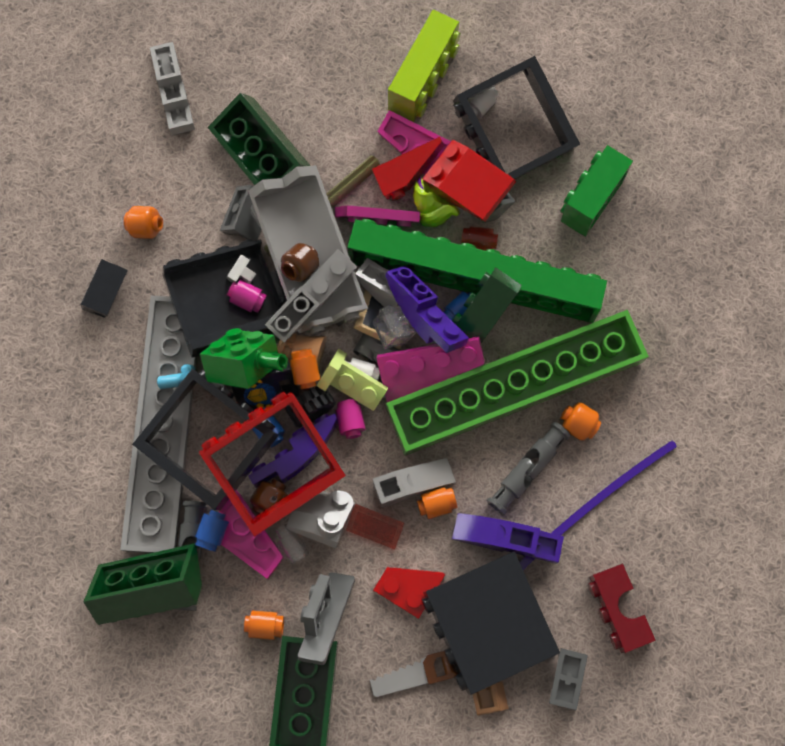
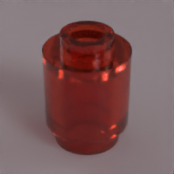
[461,226,498,251]

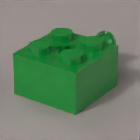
[200,328,288,389]

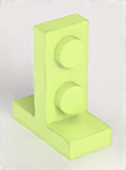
[317,348,388,411]

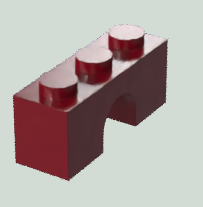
[588,563,656,653]

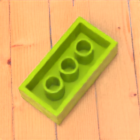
[388,10,461,122]

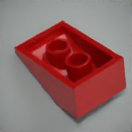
[422,140,516,222]

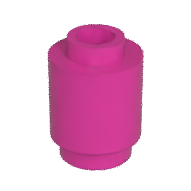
[227,279,267,313]
[335,399,366,439]

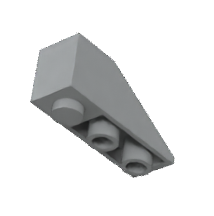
[373,458,456,508]

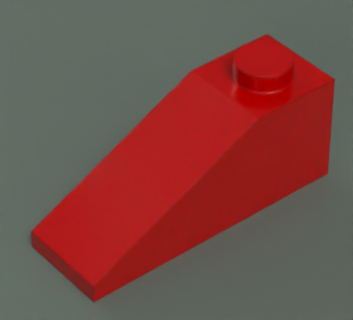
[372,137,444,201]

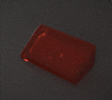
[346,504,405,550]

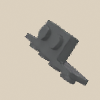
[298,572,355,665]

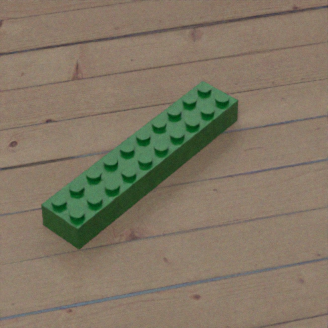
[347,219,608,323]

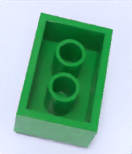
[560,145,633,237]

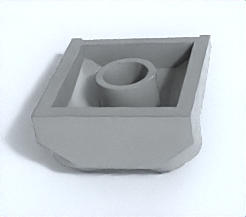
[286,491,355,548]

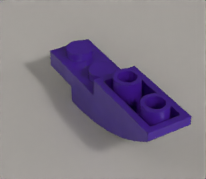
[385,265,469,353]
[248,414,338,488]
[451,513,564,564]

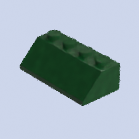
[207,93,310,185]
[83,543,202,625]

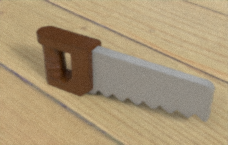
[370,651,459,697]

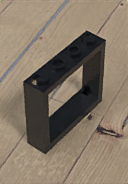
[453,56,580,179]
[132,369,279,511]

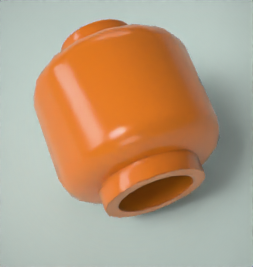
[123,206,163,239]
[560,402,601,441]

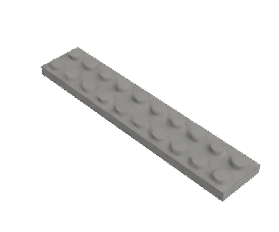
[120,296,197,553]

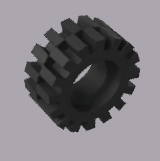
[285,386,336,428]

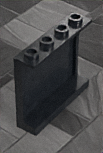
[162,239,282,358]
[421,551,560,695]

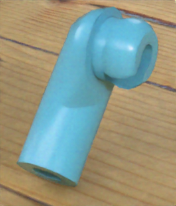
[157,364,195,389]

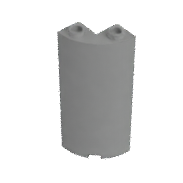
[248,165,368,335]

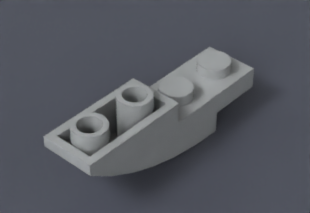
[265,249,357,343]

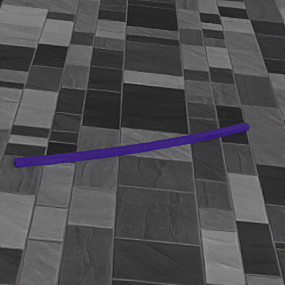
[520,440,677,570]

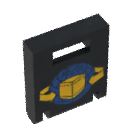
[231,360,300,410]

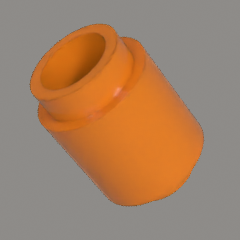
[289,348,320,389]
[417,487,458,519]
[244,610,284,640]

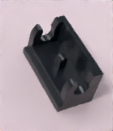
[81,259,128,318]

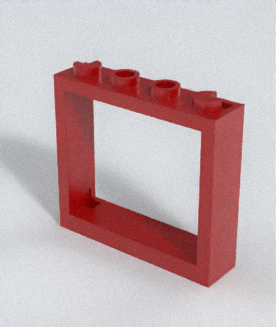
[199,392,346,537]

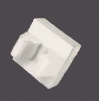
[226,255,256,283]

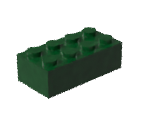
[269,636,339,746]

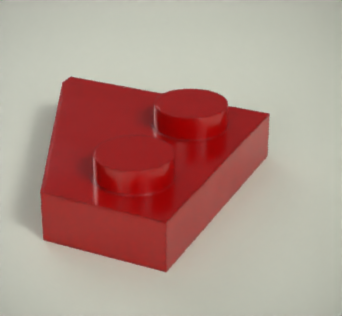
[373,567,446,619]

